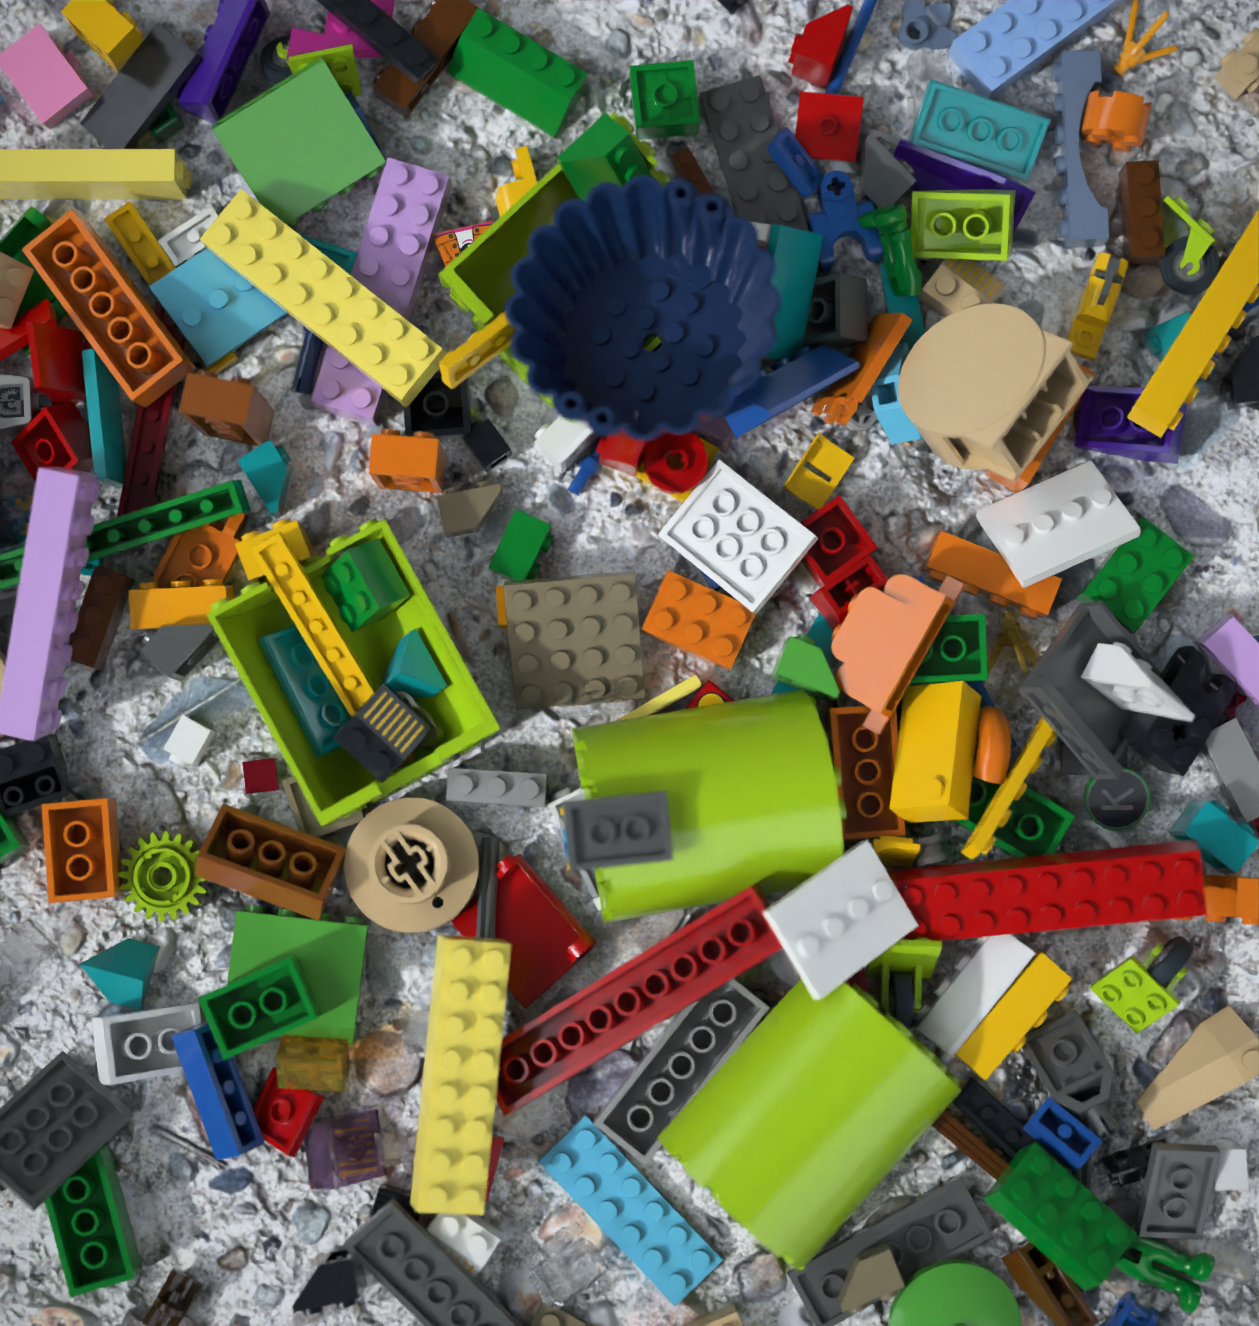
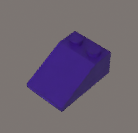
[1074,385,1188,464]

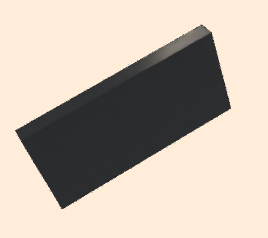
[80,23,202,149]

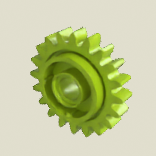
[118,831,209,922]

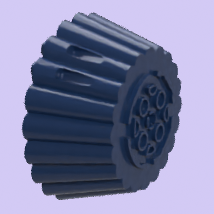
[505,175,782,441]

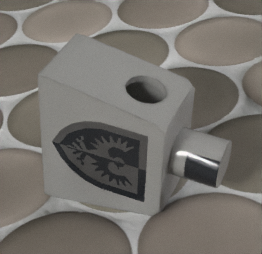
[0,374,56,437]

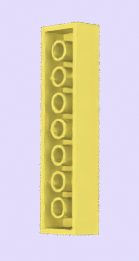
[200,189,446,408]
[410,934,511,1215]

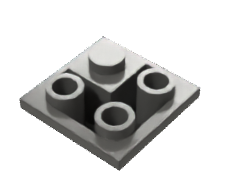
[860,133,916,210]

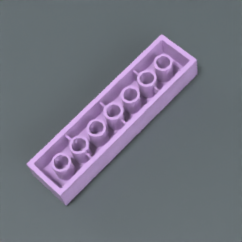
[310,157,452,427]
[0,467,100,741]

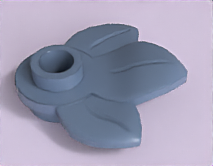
[898,0,958,51]

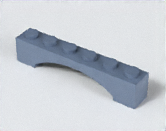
[1051,50,1109,248]

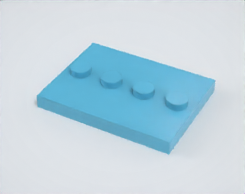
[148,248,288,369]

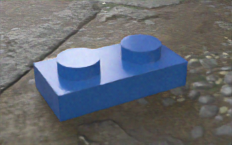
[766,127,824,198]

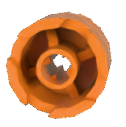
[1081,90,1152,153]

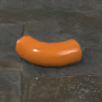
[972,706,1012,784]

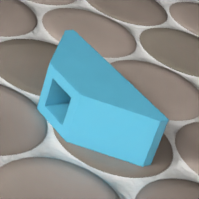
[870,343,923,444]

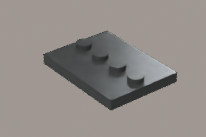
[0,1051,133,1212]

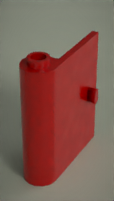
[451,853,598,1009]

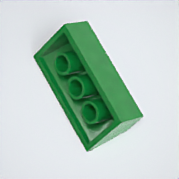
[447,8,588,138]
[556,113,652,201]

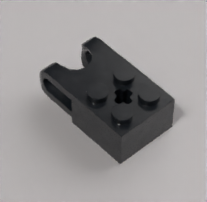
[1118,646,1236,777]

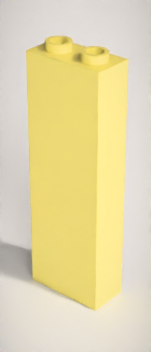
[0,149,192,200]

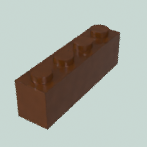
[373,0,480,119]

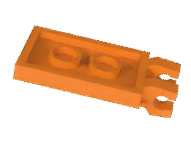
[810,313,912,425]
[150,513,250,588]

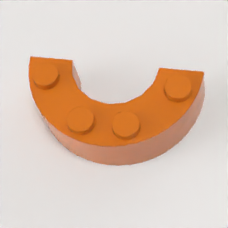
[1174,875,1259,925]

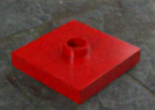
[795,91,864,163]
[252,1067,324,1157]

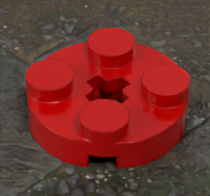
[643,431,708,495]

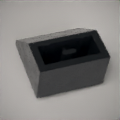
[0,734,69,817]
[292,1249,367,1316]

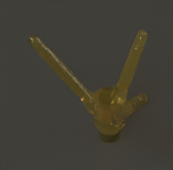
[982,611,1038,685]

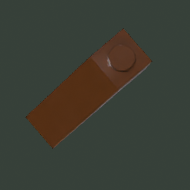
[1001,1240,1099,1326]

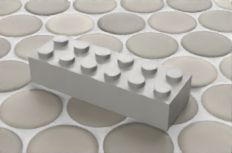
[593,979,769,1166]

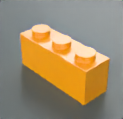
[128,579,234,629]

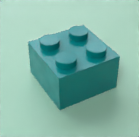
[1167,800,1259,873]

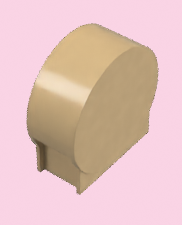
[898,303,1093,482]

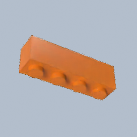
[923,531,1062,620]

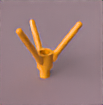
[1112,0,1178,77]

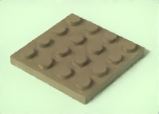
[504,571,645,710]

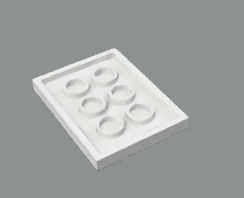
[658,460,818,615]
[976,460,1141,588]
[763,840,918,999]

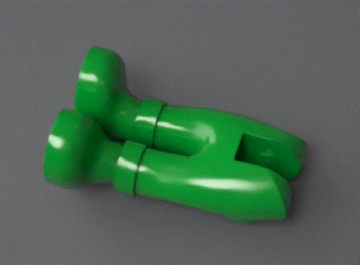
[857,204,923,296]
[1115,1235,1215,1314]

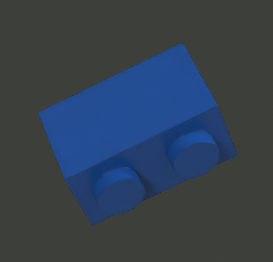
[1022,1097,1102,1172]

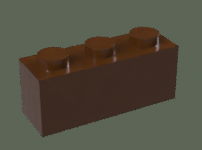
[1118,160,1165,266]
[69,565,134,671]

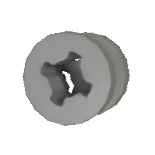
[847,395,877,431]
[913,833,948,866]

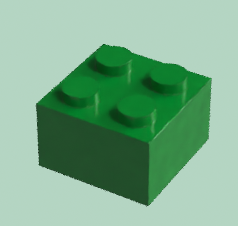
[321,538,410,633]

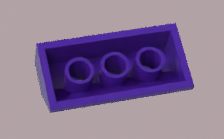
[177,0,271,124]

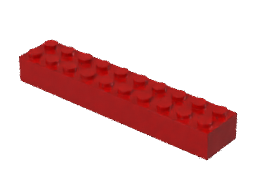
[887,840,1207,941]
[496,885,784,1116]

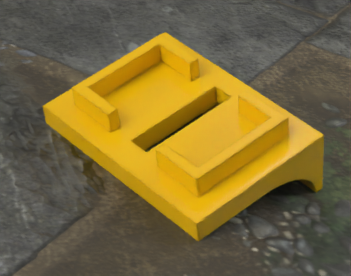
[782,432,855,511]
[871,835,920,868]

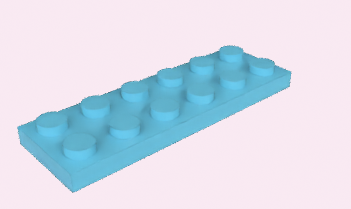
[538,1114,723,1307]

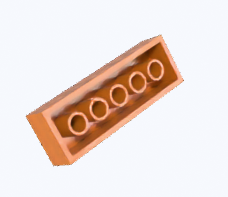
[21,209,196,408]

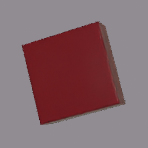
[242,758,280,794]

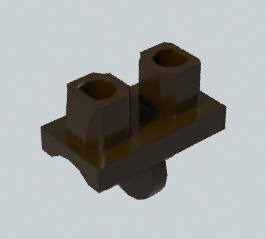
[142,1268,202,1326]

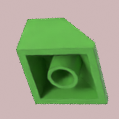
[770,634,840,702]

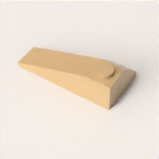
[1135,1005,1259,1130]

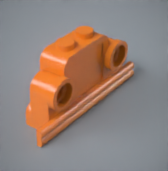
[831,574,965,735]

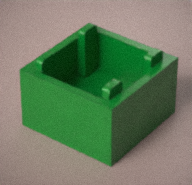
[629,60,700,140]

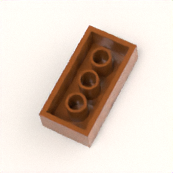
[179,370,274,447]
[195,803,346,921]

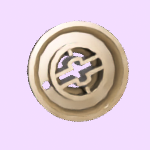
[344,797,480,933]

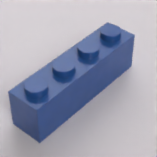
[171,1022,264,1160]

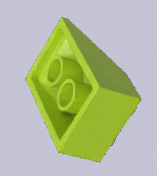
[911,189,1015,261]

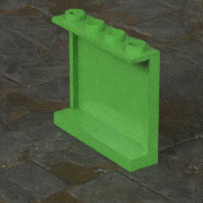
[211,56,386,228]
[227,904,371,1045]

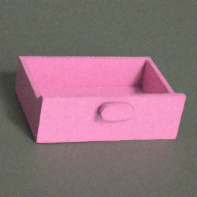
[0,23,96,129]

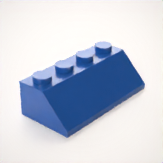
[723,344,861,438]

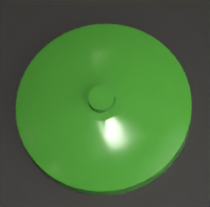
[888,1259,1021,1326]

